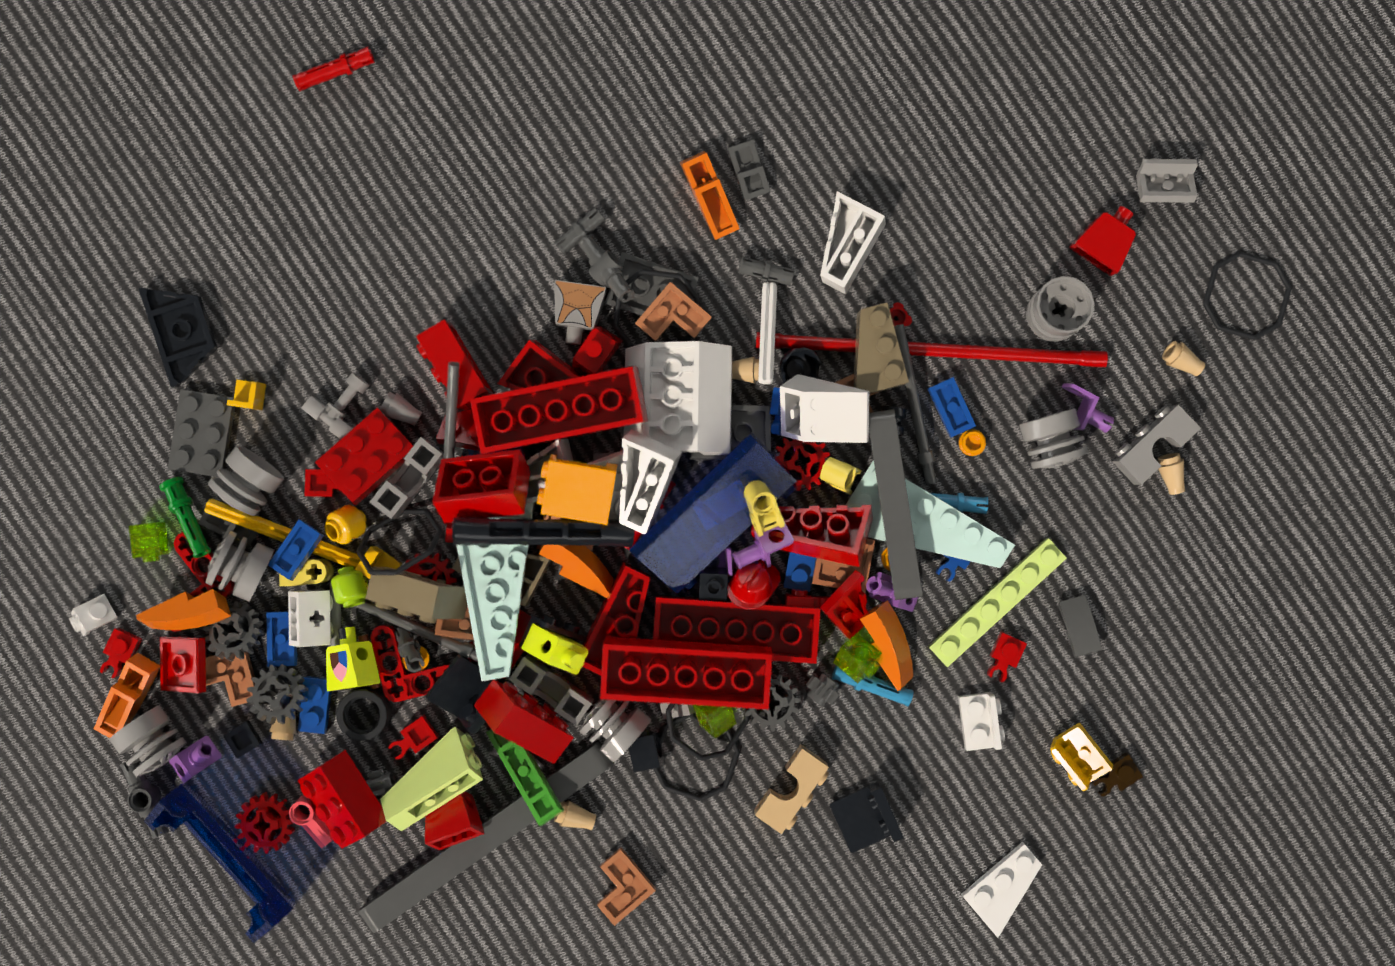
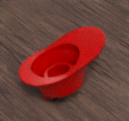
[727,560,780,610]

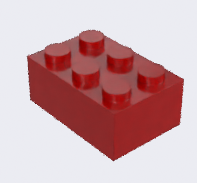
[416,319,494,410]
[315,408,413,506]
[432,450,531,523]
[474,679,574,764]
[297,750,386,849]

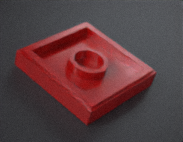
[160,636,206,693]

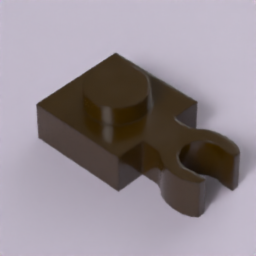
[1091,753,1143,797]

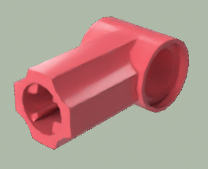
[289,795,332,849]

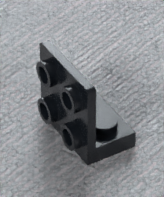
[425,655,501,735]
[829,781,904,853]

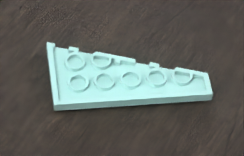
[846,460,1015,568]
[452,502,535,681]

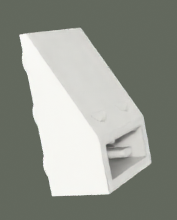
[780,374,869,443]

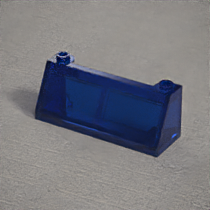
[629,432,797,594]
[144,783,297,943]

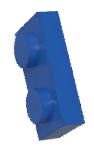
[928,377,976,438]
[268,519,324,581]
[783,552,816,592]
[266,611,297,667]
[298,676,332,734]

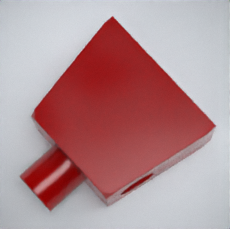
[1069,206,1136,276]
[572,326,623,376]
[425,791,484,850]

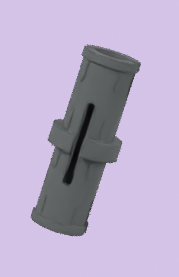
[554,207,606,255]
[738,256,795,286]
[394,627,424,672]

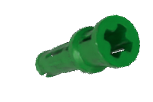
[159,477,211,558]

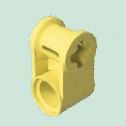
[820,457,862,495]
[744,480,785,537]
[279,559,334,586]

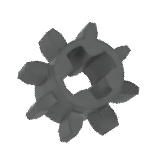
[806,673,840,707]
[365,768,396,804]

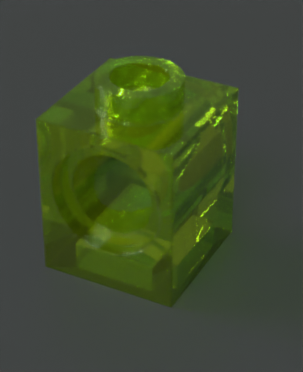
[129,522,169,562]
[833,633,882,683]
[693,705,737,739]

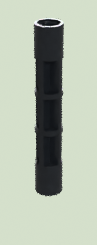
[452,517,634,547]

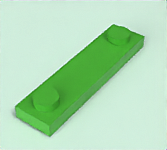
[486,729,564,826]

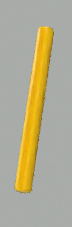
[204,499,361,568]

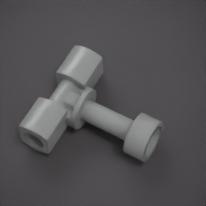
[301,372,370,440]

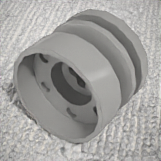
[1026,276,1095,342]
[1019,408,1089,469]
[208,445,284,516]
[205,531,274,602]
[579,699,651,762]
[109,705,187,778]

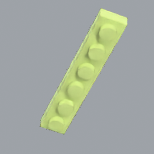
[928,538,1067,667]

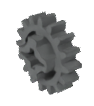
[203,601,264,661]
[246,664,308,725]
[744,672,801,732]

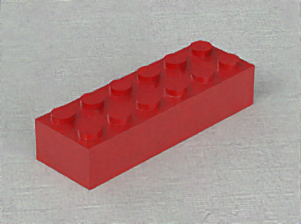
[470,366,648,454]
[653,595,820,664]
[600,637,772,710]

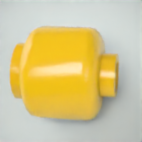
[324,505,366,544]

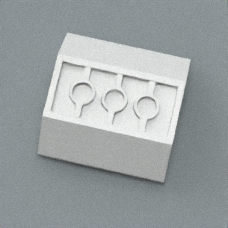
[623,341,732,455]

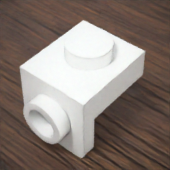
[69,594,117,636]

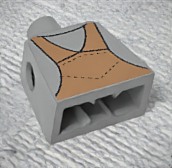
[554,280,608,345]

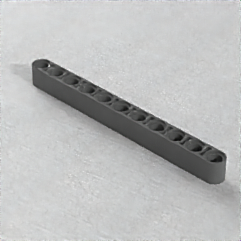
[358,741,614,933]

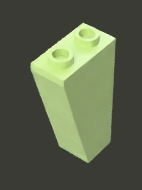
[380,727,483,831]

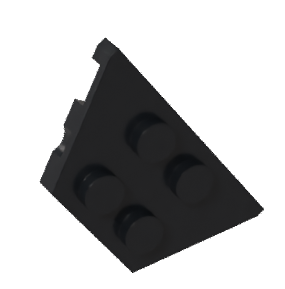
[139,288,218,388]

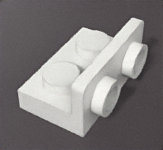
[958,692,1005,751]

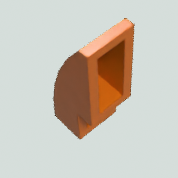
[680,151,740,240]
[539,545,614,598]
[136,589,231,630]
[860,600,913,691]
[94,653,160,738]

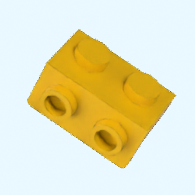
[1050,722,1113,791]

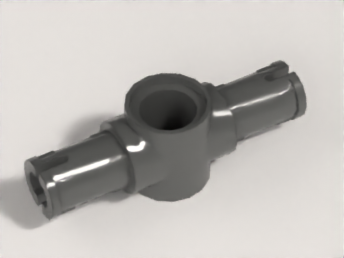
[579,235,635,302]
[119,762,170,839]

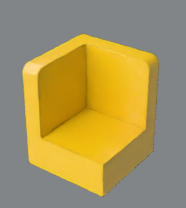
[227,380,266,411]
[355,546,402,579]

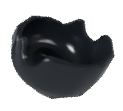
[779,347,821,383]

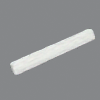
[758,282,777,384]

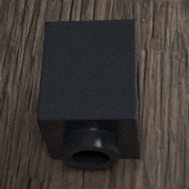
[699,566,728,601]
[629,729,665,772]

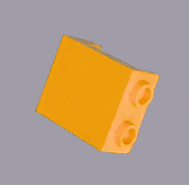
[537,454,618,525]

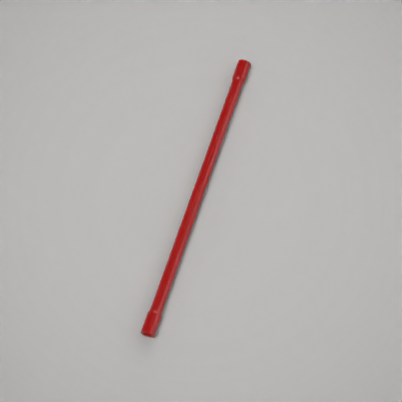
[756,332,1108,367]

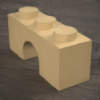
[754,744,829,834]

